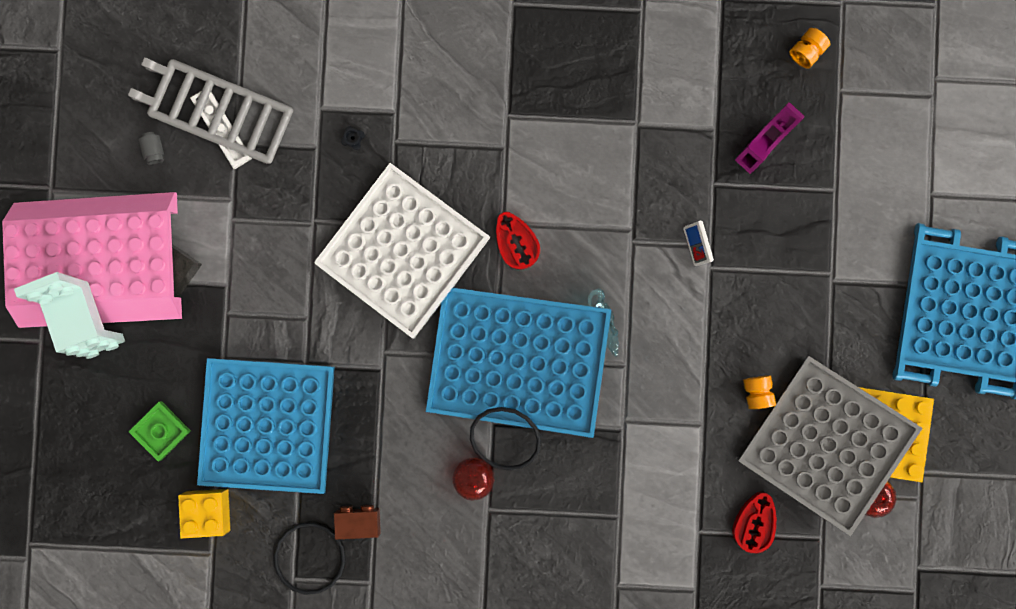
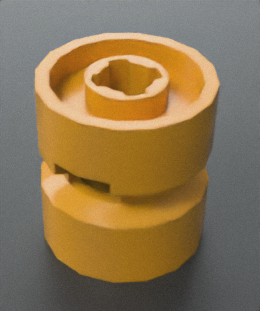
[789,28,830,69]
[743,375,776,409]

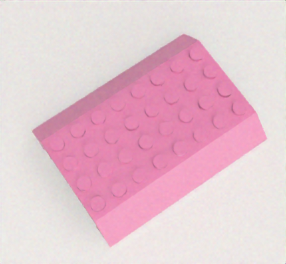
[2,192,182,328]

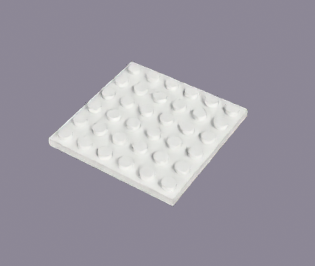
[314,163,490,339]

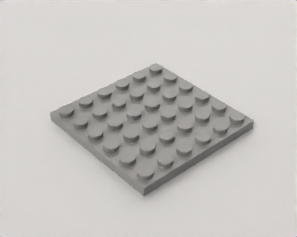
[738,356,922,536]

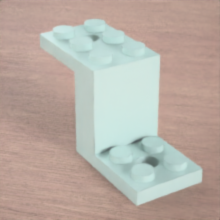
[14,272,125,359]

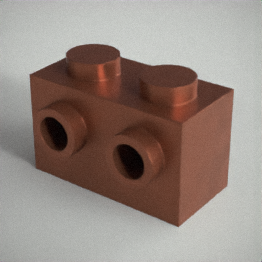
[334,505,381,540]

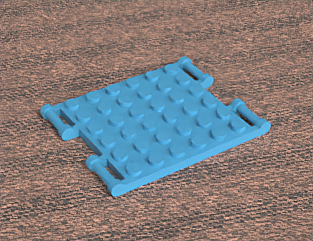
[893,223,1016,400]

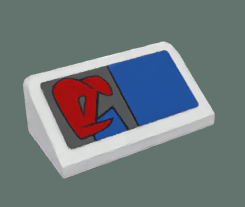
[684,221,714,266]

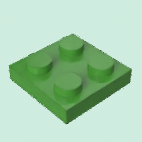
[129,401,191,462]

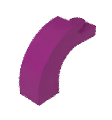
[735,102,805,174]

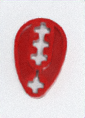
[496,212,540,270]
[732,492,777,553]

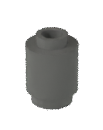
[138,132,165,165]

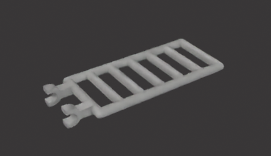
[128,57,293,164]

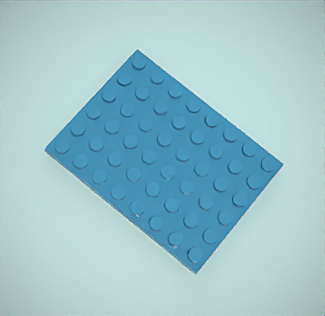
[426,288,612,438]

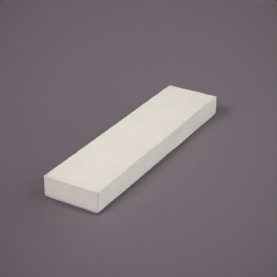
[190,91,252,169]

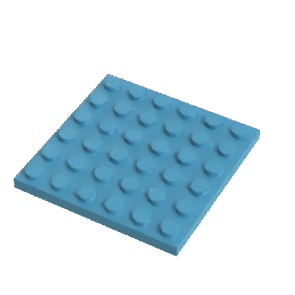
[197,358,335,494]

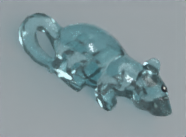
[588,289,619,357]

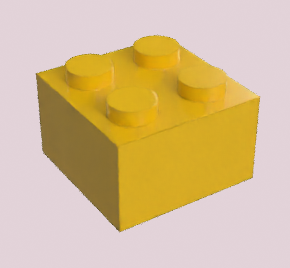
[178,489,231,538]

